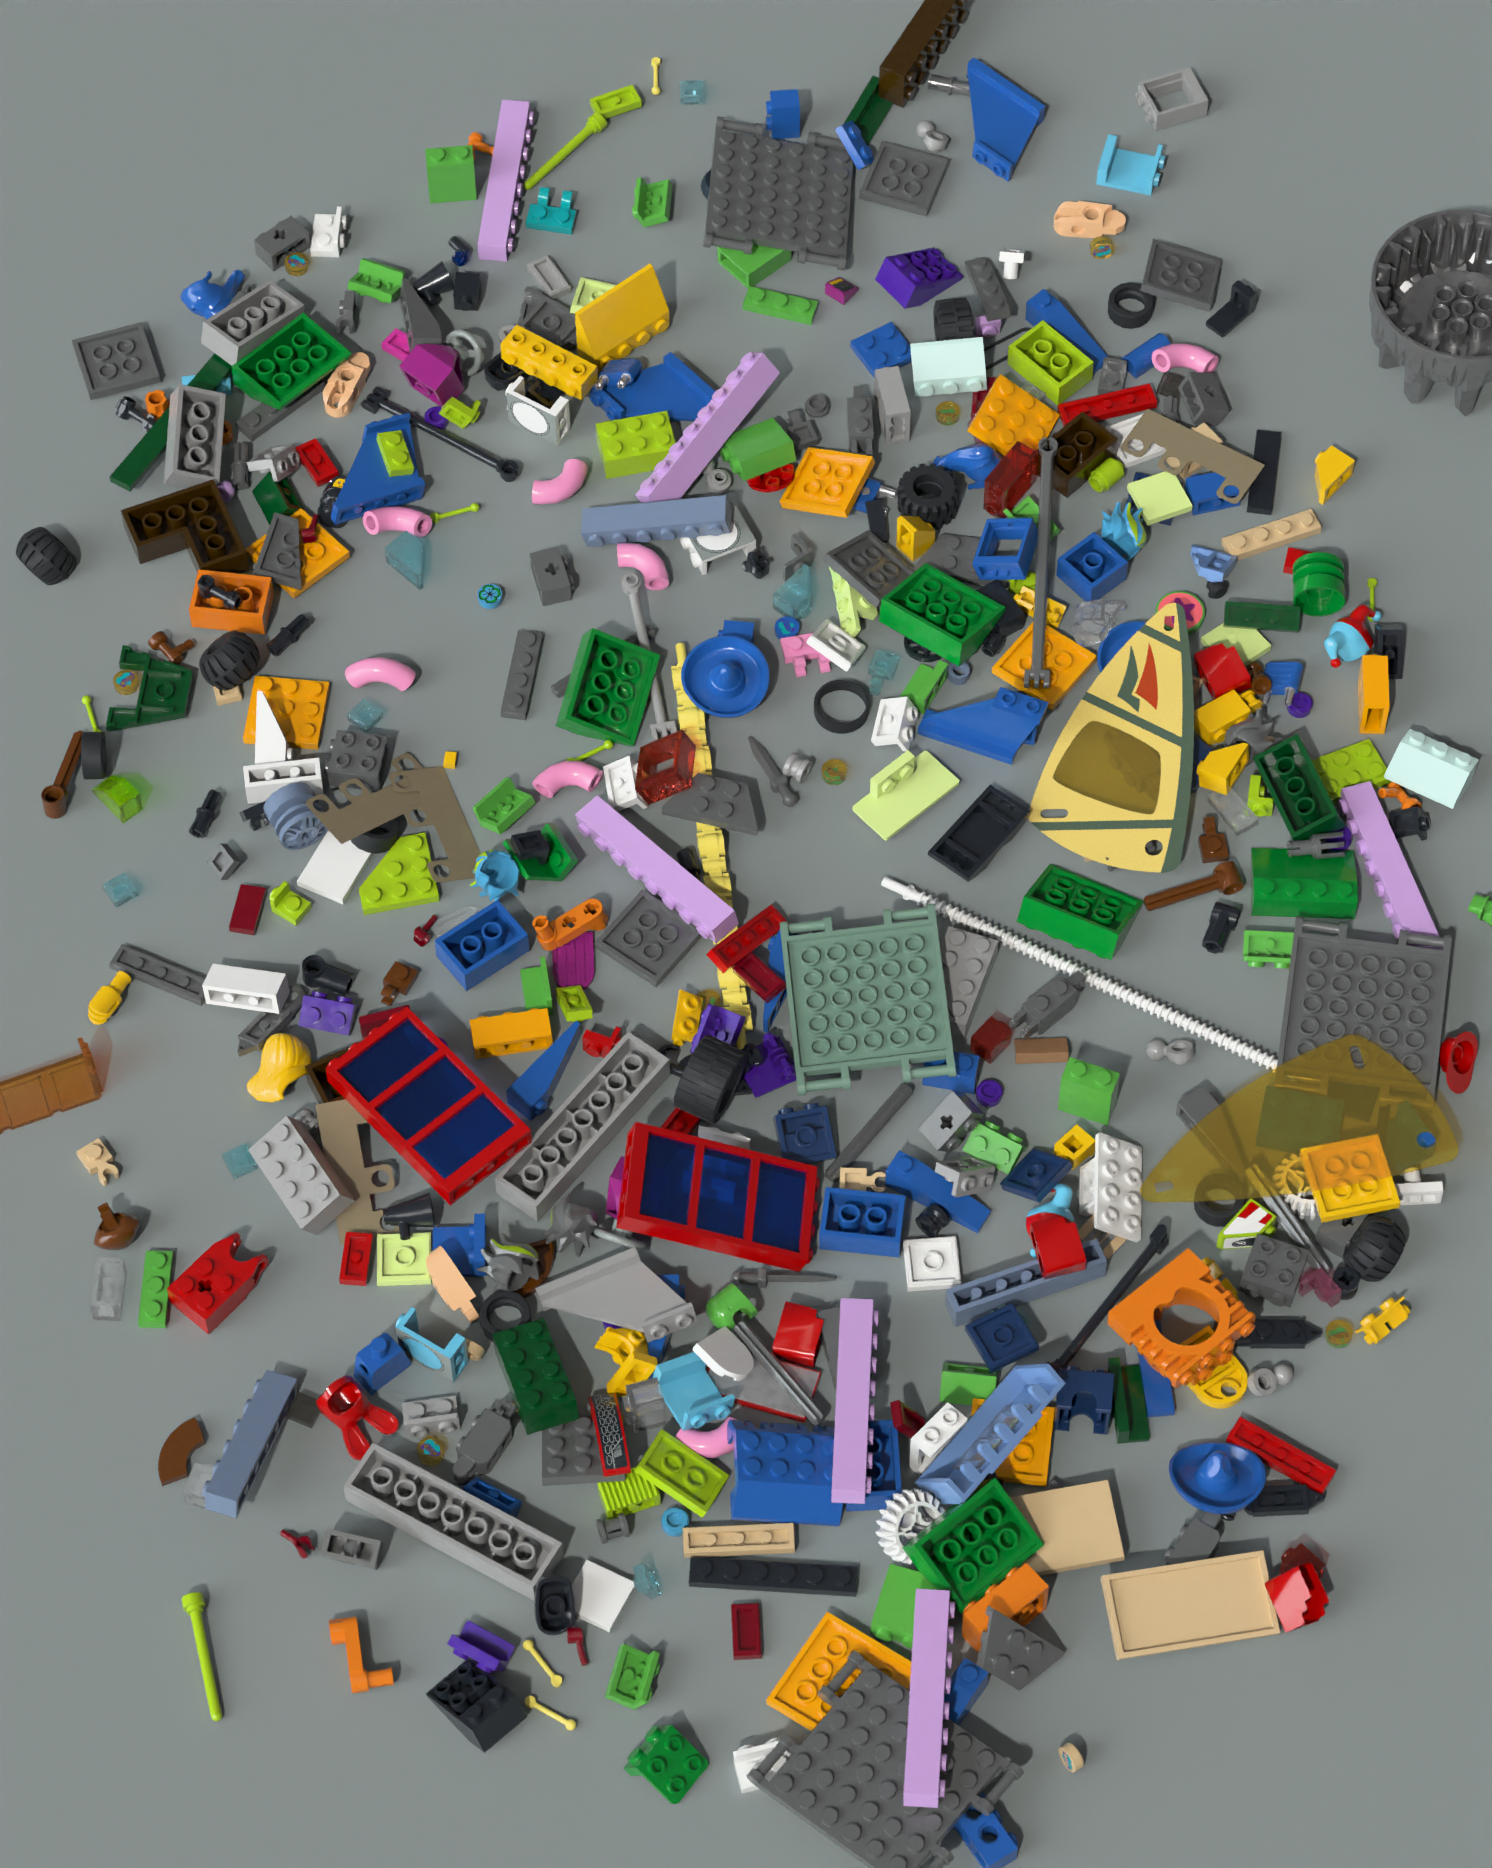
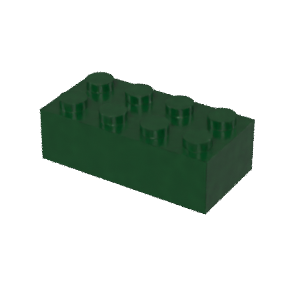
[1252,734,1345,841]
[492,1318,579,1435]

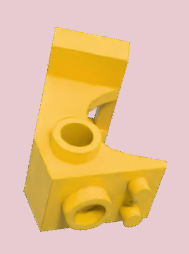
[594,1327,658,1400]

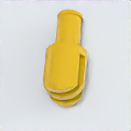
[88,971,131,1025]

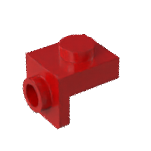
[582,1026,622,1058]

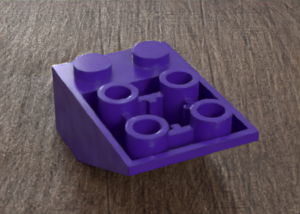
[875,247,964,309]

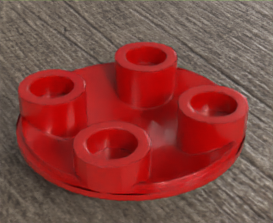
[747,464,795,492]

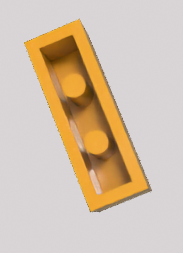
[470,1008,553,1060]

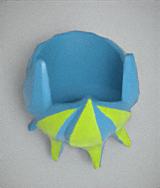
[1098,502,1147,561]
[470,849,520,902]

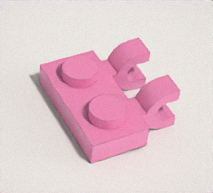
[780,633,831,678]

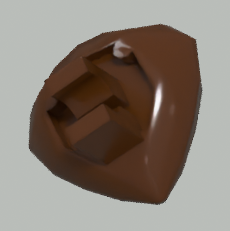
[94,1202,140,1250]

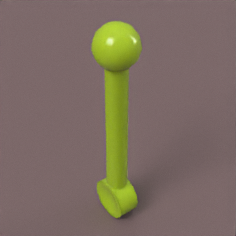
[430,503,480,523]
[1367,578,1377,622]
[82,695,101,732]
[566,740,613,761]

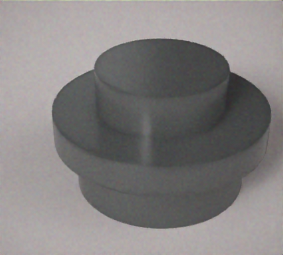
[805,395,829,418]

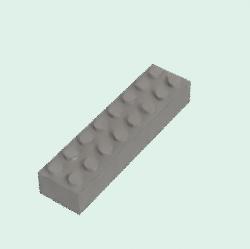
[495,1031,670,1222]
[343,1443,564,1601]

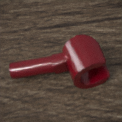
[301,514,319,544]
[413,915,438,947]
[280,1529,315,1558]
[567,1627,588,1666]

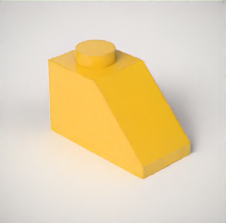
[1314,445,1355,505]
[896,515,935,562]
[1197,743,1249,795]

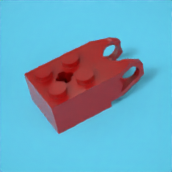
[167,1232,269,1335]

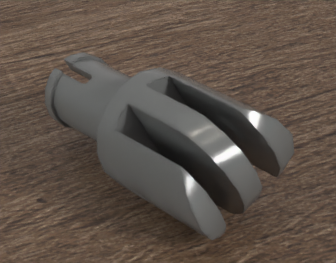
[1287,831,1345,859]

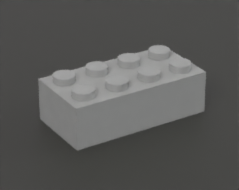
[201,280,304,365]
[164,384,226,488]
[940,926,998,1041]
[248,1115,355,1235]

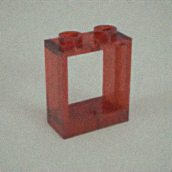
[983,441,1038,519]
[635,730,696,805]

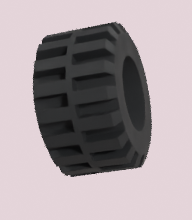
[933,297,975,341]
[898,463,959,529]

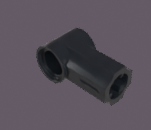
[1202,901,1241,954]
[302,955,354,996]

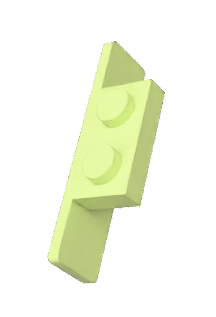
[829,566,878,638]

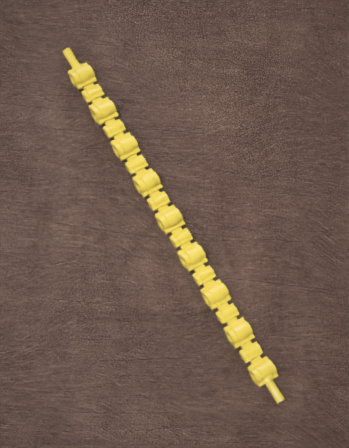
[671,643,753,1049]

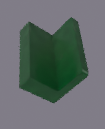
[252,472,305,525]

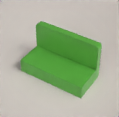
[900,660,948,714]
[520,956,553,1016]
[939,1362,997,1405]

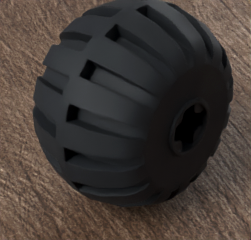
[16,527,76,585]
[199,630,260,691]
[1343,1216,1406,1282]

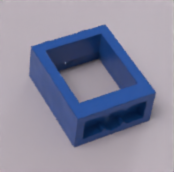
[972,518,1038,580]

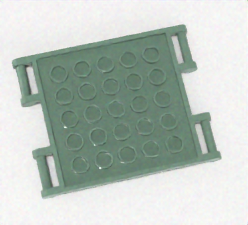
[780,903,956,1096]

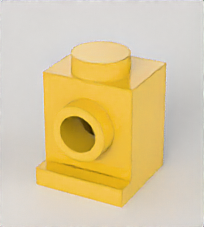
[1054,1124,1095,1170]

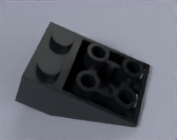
[426,1658,527,1753]

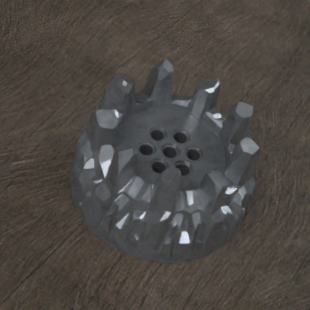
[1369,210,1492,416]

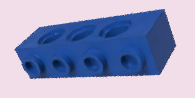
[954,1791,1019,1868]

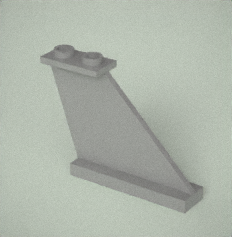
[535,1247,698,1343]

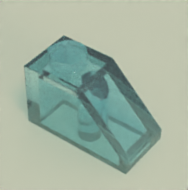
[385,531,425,590]
[773,564,812,621]

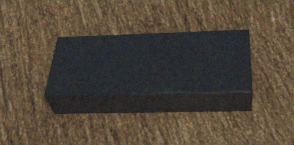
[865,499,888,543]

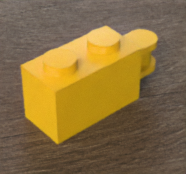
[1194,689,1263,746]

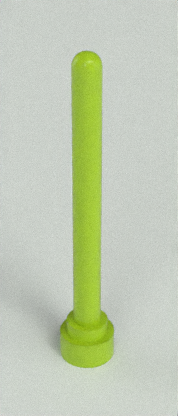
[524,112,607,190]
[181,1592,222,1721]

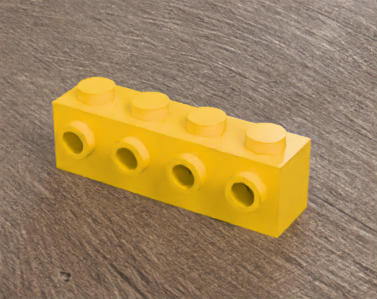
[501,325,598,401]

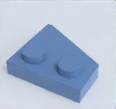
[1190,544,1238,582]

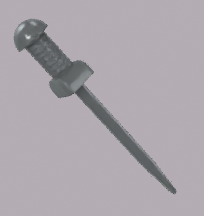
[748,736,797,807]
[731,1268,836,1288]

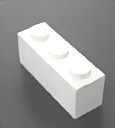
[243,758,324,804]
[202,964,290,1014]

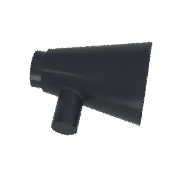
[411,261,454,306]
[383,1192,435,1240]

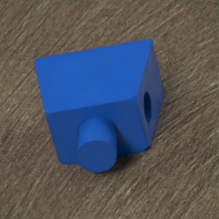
[354,1332,411,1395]

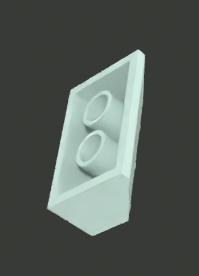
[910,337,987,397]
[1384,729,1479,809]

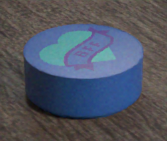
[775,616,799,640]

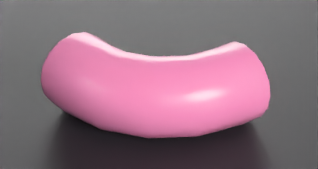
[1152,343,1219,373]
[532,459,588,505]
[363,506,432,538]
[617,543,669,590]
[345,657,415,691]
[532,761,603,798]
[675,1417,737,1458]

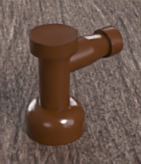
[148,631,194,665]
[1247,662,1272,695]

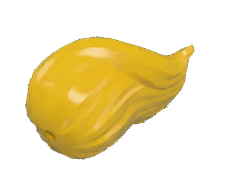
[246,1033,312,1103]

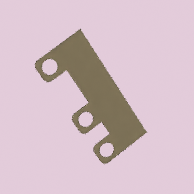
[1121,409,1265,504]
[306,753,424,844]
[389,766,480,883]
[315,1094,399,1245]

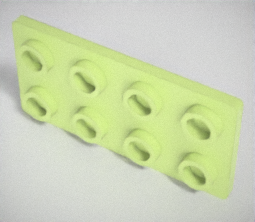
[852,750,959,841]

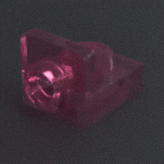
[1298,1267,1342,1308]

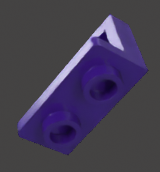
[298,991,359,1036]
[690,1004,746,1053]
[447,1621,516,1673]

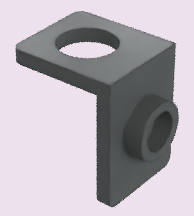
[783,534,812,581]

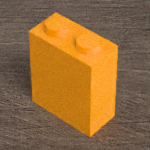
[1357,654,1390,734]

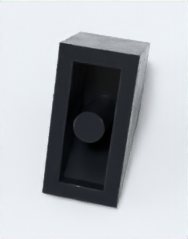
[1374,624,1403,679]

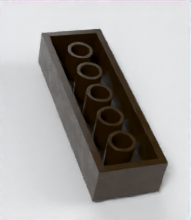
[878,0,968,108]

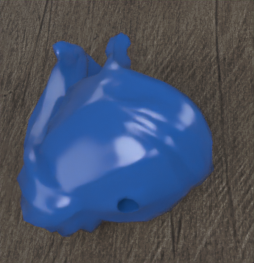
[180,269,245,319]
[932,444,1004,490]

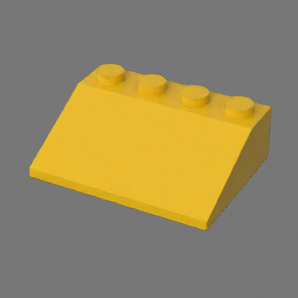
[575,264,670,374]

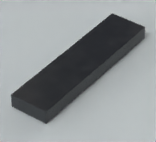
[1247,430,1281,515]

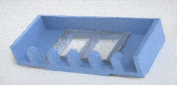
[915,1364,1066,1504]

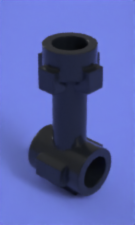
[115,396,158,432]
[197,575,242,610]
[981,632,1004,657]

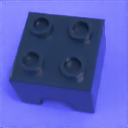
[1054,1366,1114,1435]

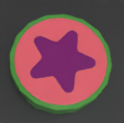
[1155,591,1205,635]

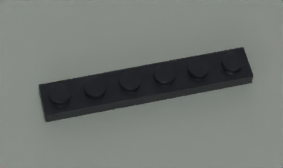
[689,1556,857,1597]

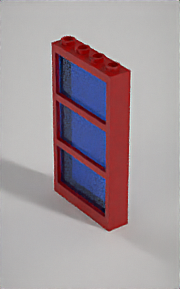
[325,1007,532,1206]
[616,1122,820,1272]

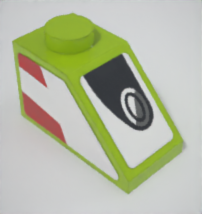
[1216,1198,1277,1250]

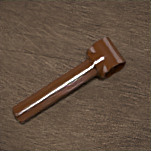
[41,730,83,819]
[1144,861,1244,911]

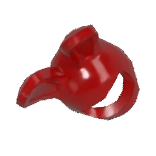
[316,1374,399,1461]

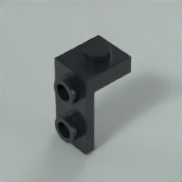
[1206,280,1256,337]

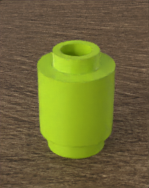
[1088,458,1124,493]

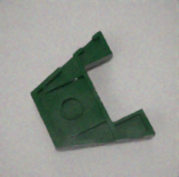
[106,645,194,731]

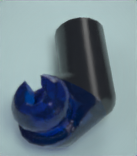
[448,236,470,266]

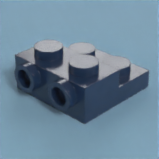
[773,1103,837,1164]

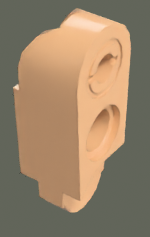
[1053,201,1126,239]
[322,352,371,418]
[426,1246,479,1323]

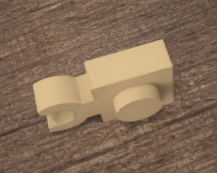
[76,1138,119,1186]
[839,1167,885,1193]

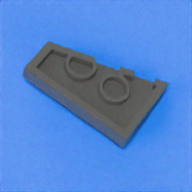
[253,512,301,590]

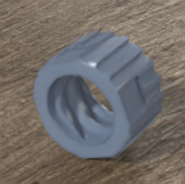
[948,662,970,685]

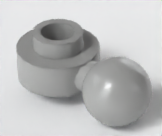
[916,121,948,152]
[700,459,731,495]
[1146,1040,1194,1065]
[1248,1364,1293,1397]

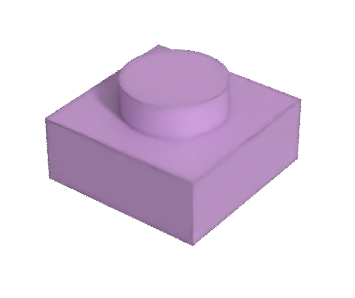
[974,316,1001,337]

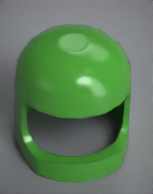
[706,1283,758,1331]

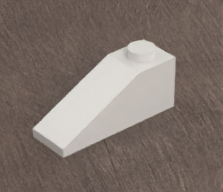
[255,691,293,765]

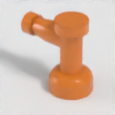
[467,132,494,161]
[1378,782,1422,810]

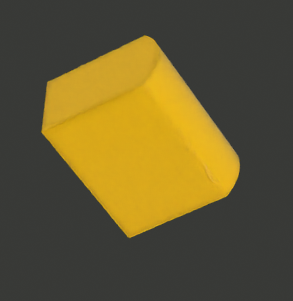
[443,751,457,769]

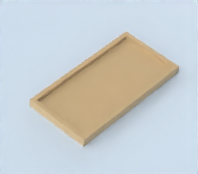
[944,1480,1125,1583]
[1100,1550,1280,1660]

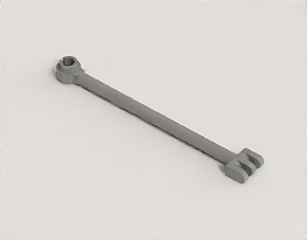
[621,573,678,743]

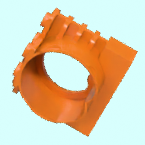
[1107,1248,1256,1389]

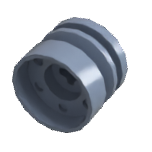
[263,782,328,850]

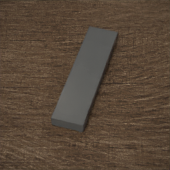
[109,944,206,1006]

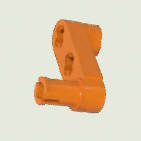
[532,899,609,951]
[329,1616,394,1694]

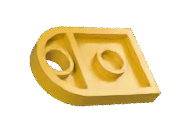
[1180,1325,1248,1409]

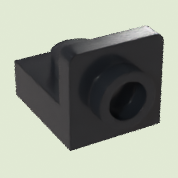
[525,378,563,409]
[1389,807,1430,841]
[510,830,550,865]

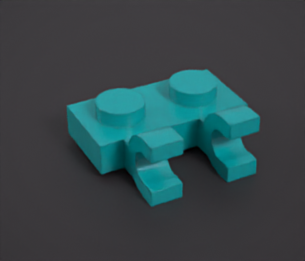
[525,187,577,235]

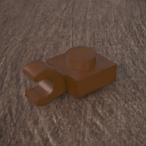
[1198,816,1229,864]
[380,961,419,1006]

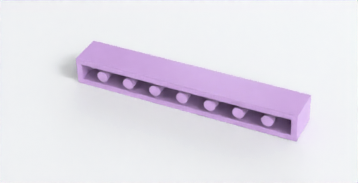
[478,100,534,262]
[635,352,780,503]
[1337,781,1442,950]
[575,795,739,944]
[831,1298,878,1504]
[903,1589,955,1808]

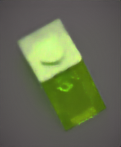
[91,775,143,824]

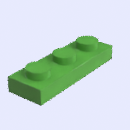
[743,286,818,325]
[138,1251,174,1328]

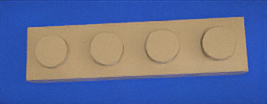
[1221,509,1322,561]
[683,1523,795,1558]

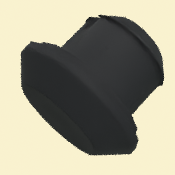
[1206,581,1228,599]

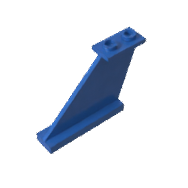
[966,57,1045,181]
[589,352,715,421]
[331,413,426,525]
[917,687,1048,765]

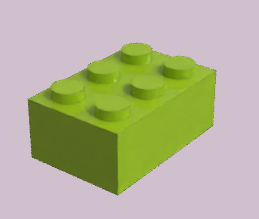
[1007,320,1094,406]
[596,411,675,479]

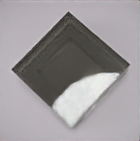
[1156,371,1185,400]
[287,1392,321,1429]

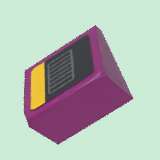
[825,277,858,305]

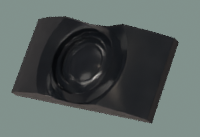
[928,785,1031,882]

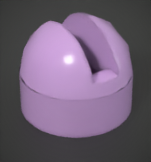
[217,481,235,503]

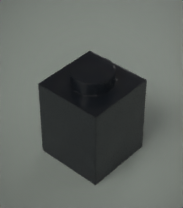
[453,272,481,311]

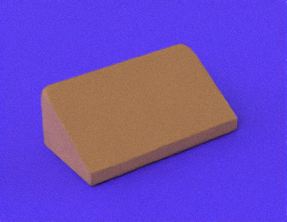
[1014,1038,1069,1064]

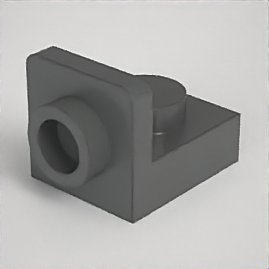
[1097,357,1128,394]

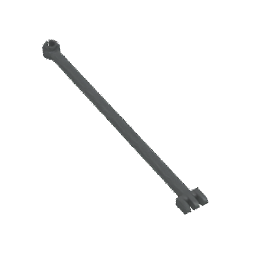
[1024,437,1058,689]

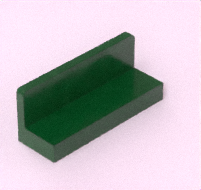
[844,76,893,146]
[1223,601,1300,633]
[1107,1357,1150,1444]

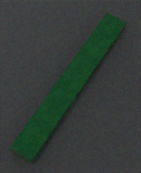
[110,353,232,492]

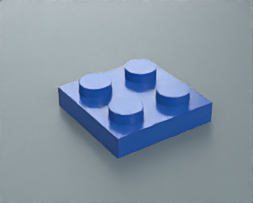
[850,322,912,378]

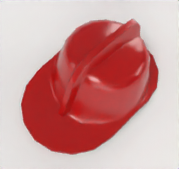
[1438,1031,1478,1094]

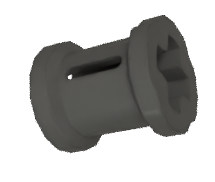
[596,1513,630,1544]

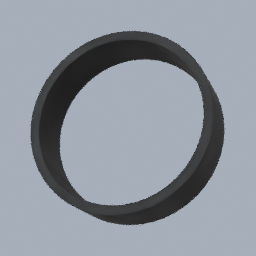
[814,680,869,734]

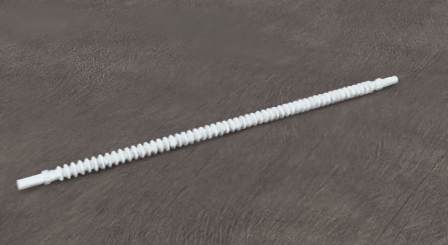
[881,876,1321,1085]

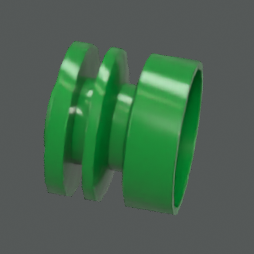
[1292,552,1345,617]

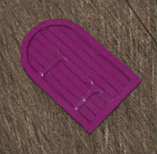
[552,932,595,990]

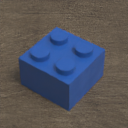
[1056,532,1128,606]

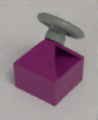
[399,330,483,407]
[594,1156,671,1250]

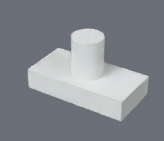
[999,248,1025,279]
[1394,1168,1444,1206]

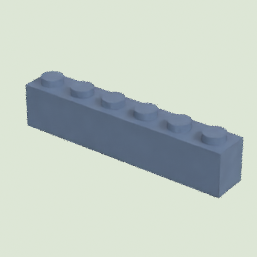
[581,495,731,547]
[945,1239,1107,1327]
[202,1370,297,1518]

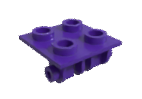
[743,1032,796,1098]

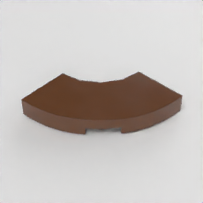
[513,1238,554,1298]
[158,1417,205,1486]

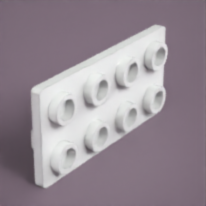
[1079,1132,1142,1242]

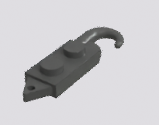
[237,985,307,1057]

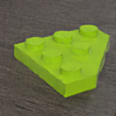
[359,832,439,915]

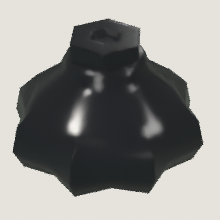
[742,548,769,579]

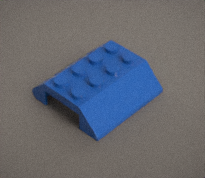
[727,1419,843,1526]

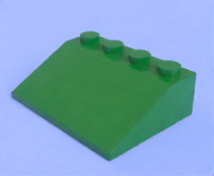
[231,313,352,410]
[879,563,1006,666]
[555,628,660,747]
[1251,848,1358,919]
[1017,864,1144,960]
[902,1478,1044,1613]

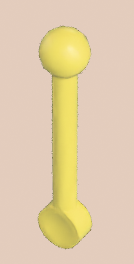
[651,57,661,95]
[523,1640,562,1688]
[525,1696,576,1731]

